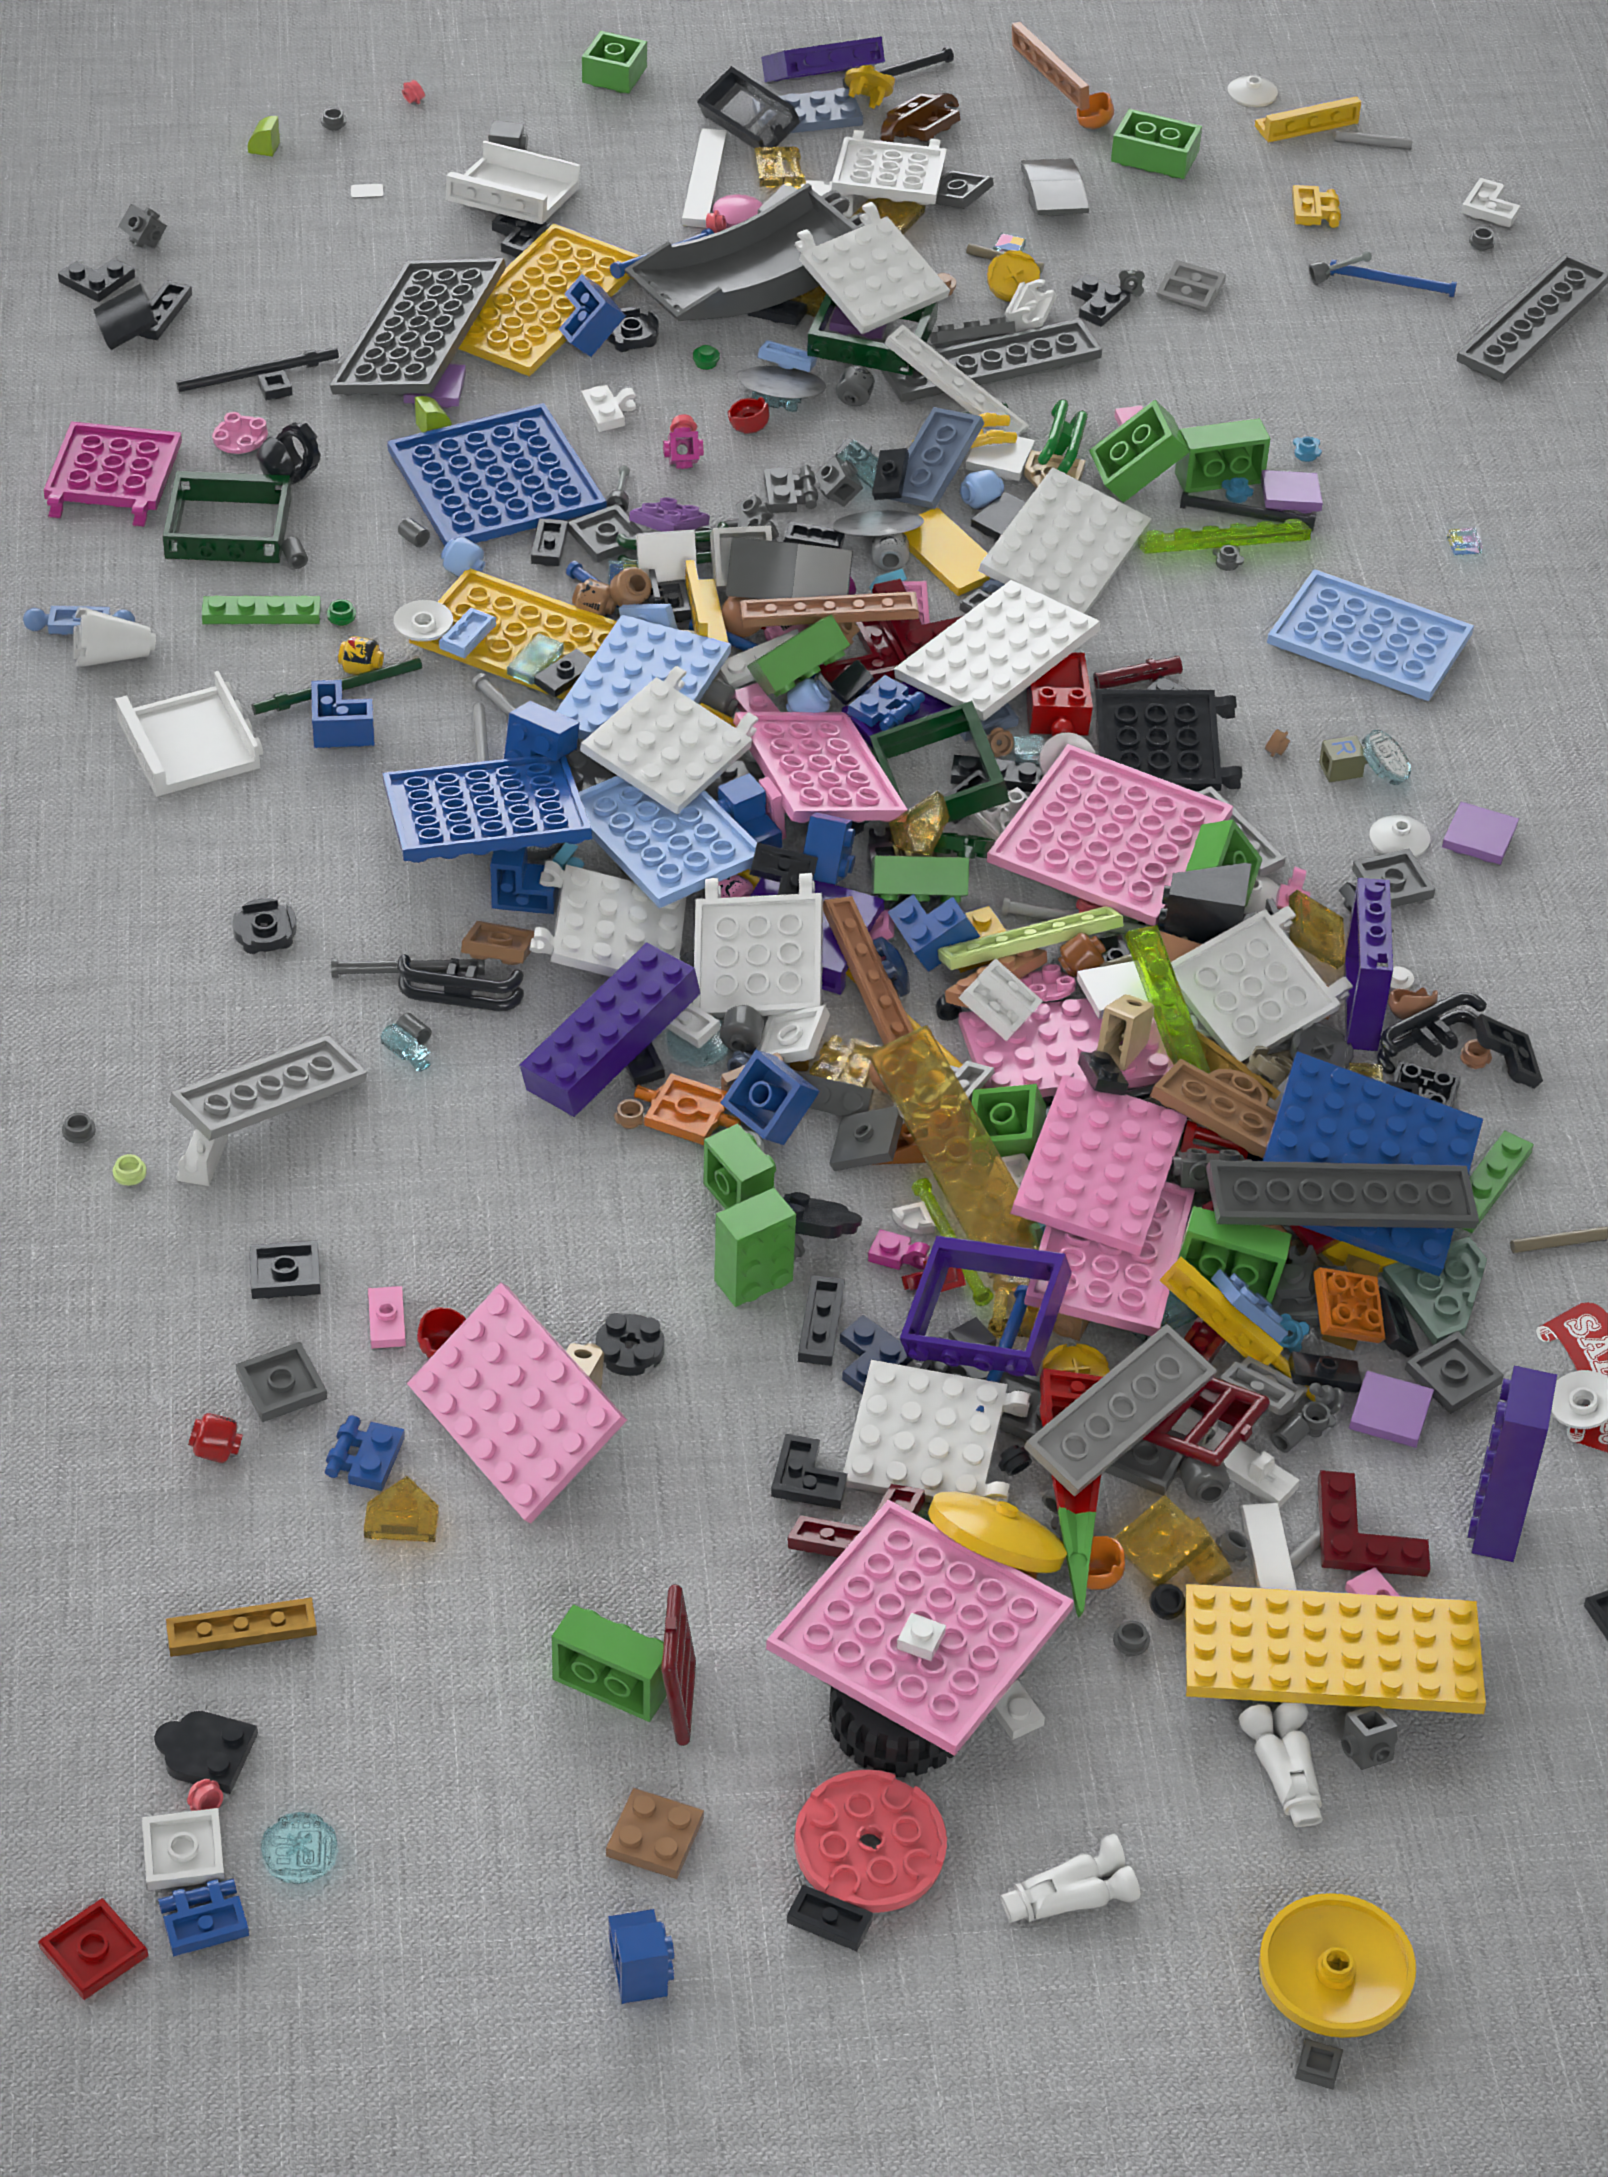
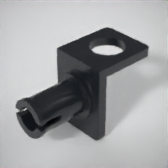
[816,660,874,706]

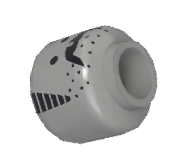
[872,528,909,571]

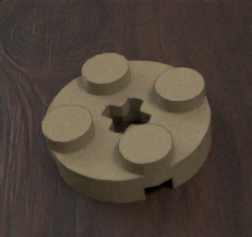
[1247,1046,1293,1089]

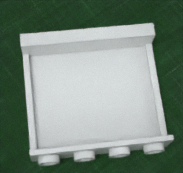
[445,141,580,224]
[115,671,263,797]

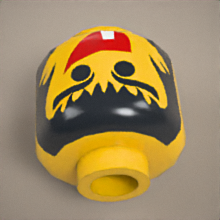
[338,636,384,675]

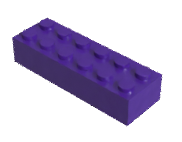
[519,942,701,1117]
[1467,1365,1558,1563]

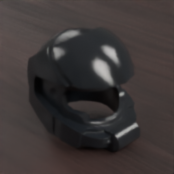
[257,422,321,485]

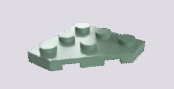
[1382,1236,1487,1345]

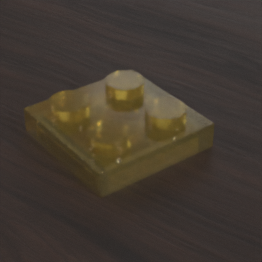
[1289,890,1345,969]
[1113,1495,1212,1587]

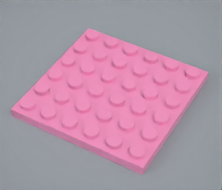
[987,744,1233,927]
[766,1500,1074,1756]

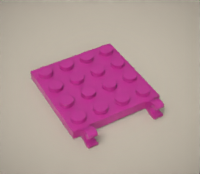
[44,421,182,527]

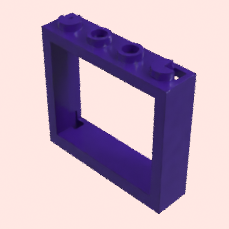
[761,36,885,82]
[1343,878,1393,1051]
[900,1236,1072,1376]

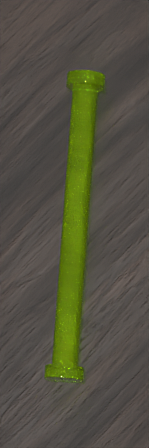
[911,1178,994,1306]

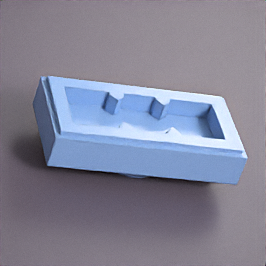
[757,340,817,372]
[618,604,678,629]
[439,608,496,659]

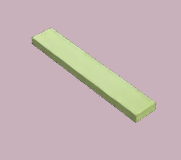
[938,906,1124,970]

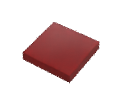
[38,1898,149,2000]

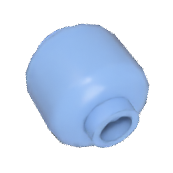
[960,470,1004,509]
[441,537,485,578]
[786,678,831,713]

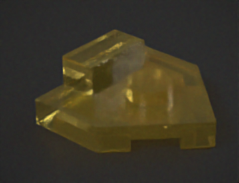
[889,791,949,855]
[364,1476,439,1542]

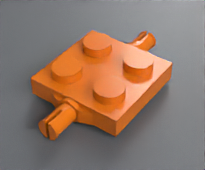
[634,1073,741,1145]

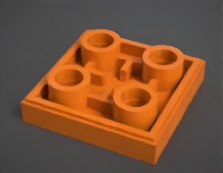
[1313,1267,1386,1343]

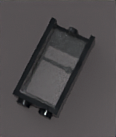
[697,66,800,158]

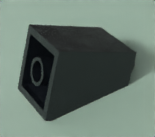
[1158,863,1251,944]

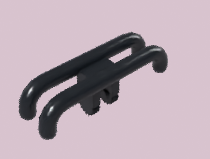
[397,954,524,1011]
[1377,992,1487,1075]

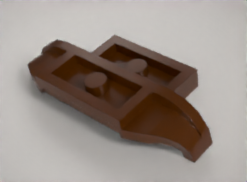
[881,93,961,143]

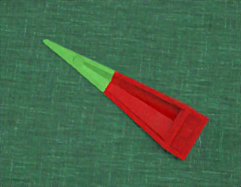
[1039,1368,1103,1618]

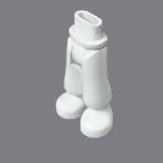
[1239,1702,1323,1827]
[1000,1834,1140,1923]

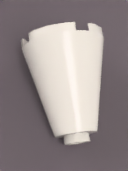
[73,607,156,667]

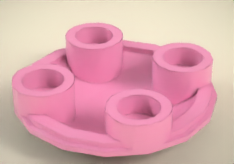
[713,194,762,229]
[212,412,268,454]
[1019,964,1076,1001]

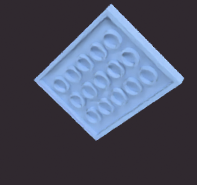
[1267,569,1474,701]
[556,615,731,740]
[579,776,757,908]

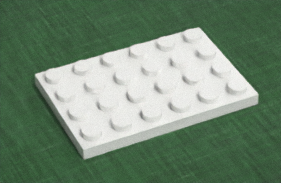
[978,467,1152,614]
[894,580,1100,721]

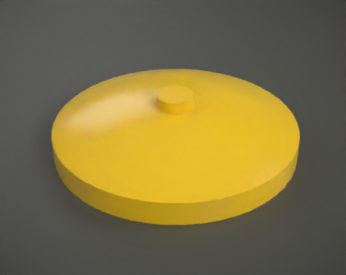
[928,1492,1067,1573]
[1259,1893,1416,2038]

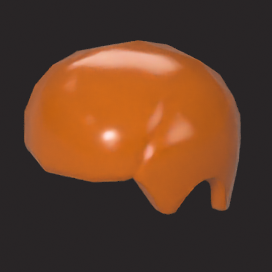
[1076,92,1114,130]
[1087,1536,1125,1590]

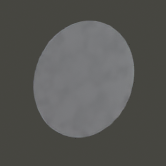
[739,366,826,398]
[833,510,924,536]

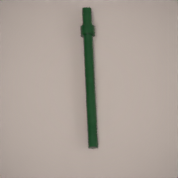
[251,657,422,715]

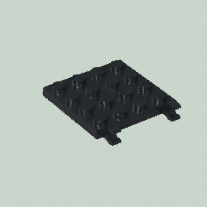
[1095,689,1243,791]

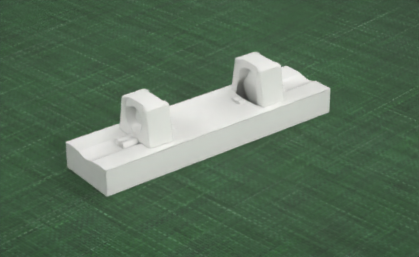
[1172,1408,1300,1508]

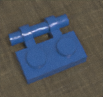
[848,675,925,731]
[325,1415,405,1491]
[158,1878,249,1957]

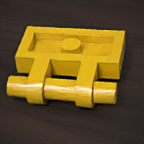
[1292,185,1341,228]

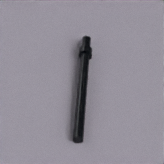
[176,348,339,392]

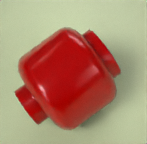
[188,1413,243,1463]

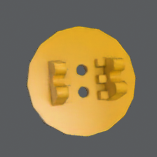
[845,65,895,109]

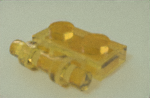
[809,1035,882,1087]

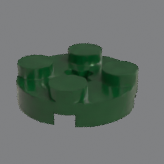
[933,832,996,859]

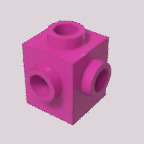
[663,427,704,469]

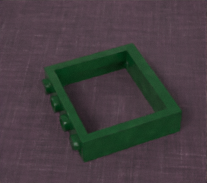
[807,293,938,376]
[162,471,292,563]
[870,701,1010,829]

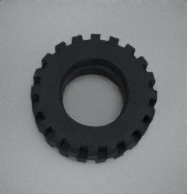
[829,1686,959,1777]

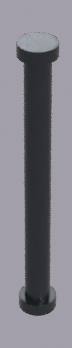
[843,47,954,89]
[1180,491,1316,531]

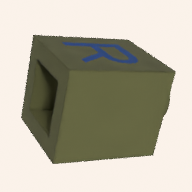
[1319,735,1369,783]

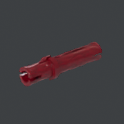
[1093,655,1183,689]

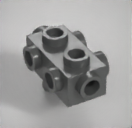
[724,495,779,542]
[1170,1148,1252,1198]

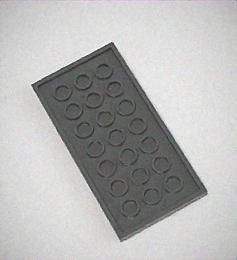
[329,258,506,396]

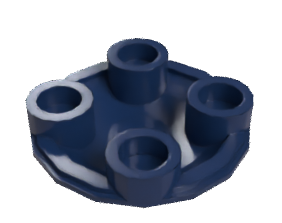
[873,936,910,997]

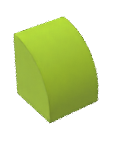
[248,116,280,157]
[415,396,452,432]

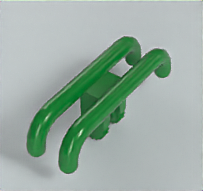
[1038,399,1088,474]

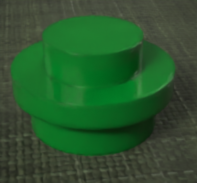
[693,345,720,370]
[327,599,356,626]

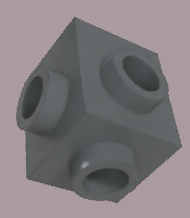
[118,204,167,249]
[815,455,863,507]
[1341,1706,1398,1770]

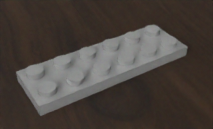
[169,1035,367,1141]
[1024,1324,1217,1497]

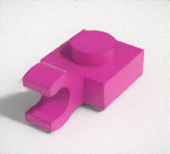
[868,1229,930,1270]

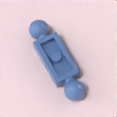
[23,606,135,635]

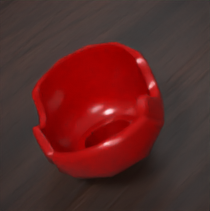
[727,397,770,434]
[417,1307,466,1358]

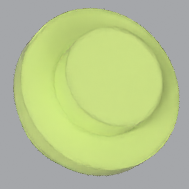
[113,1154,147,1186]

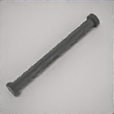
[331,959,485,978]

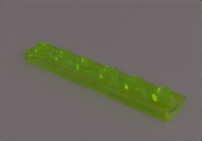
[1138,519,1311,554]
[1125,925,1211,1074]

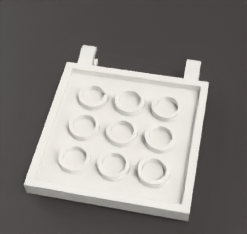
[831,129,947,205]
[795,202,950,334]
[580,666,759,814]
[530,861,687,977]
[693,873,823,1018]
[1162,906,1353,1064]
[843,1360,1030,1503]

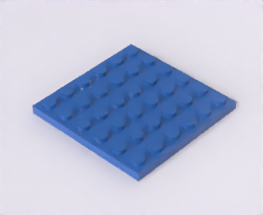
[387,403,607,547]
[382,755,592,863]
[1262,1051,1483,1276]

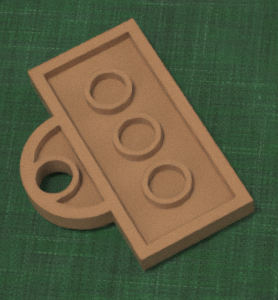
[1150,1059,1277,1158]

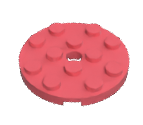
[794,1770,947,1913]

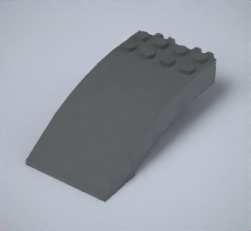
[624,183,865,321]

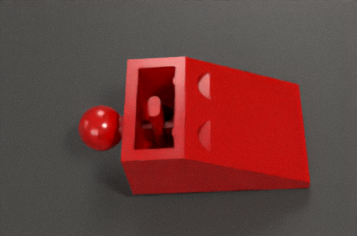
[1026,652,1093,737]

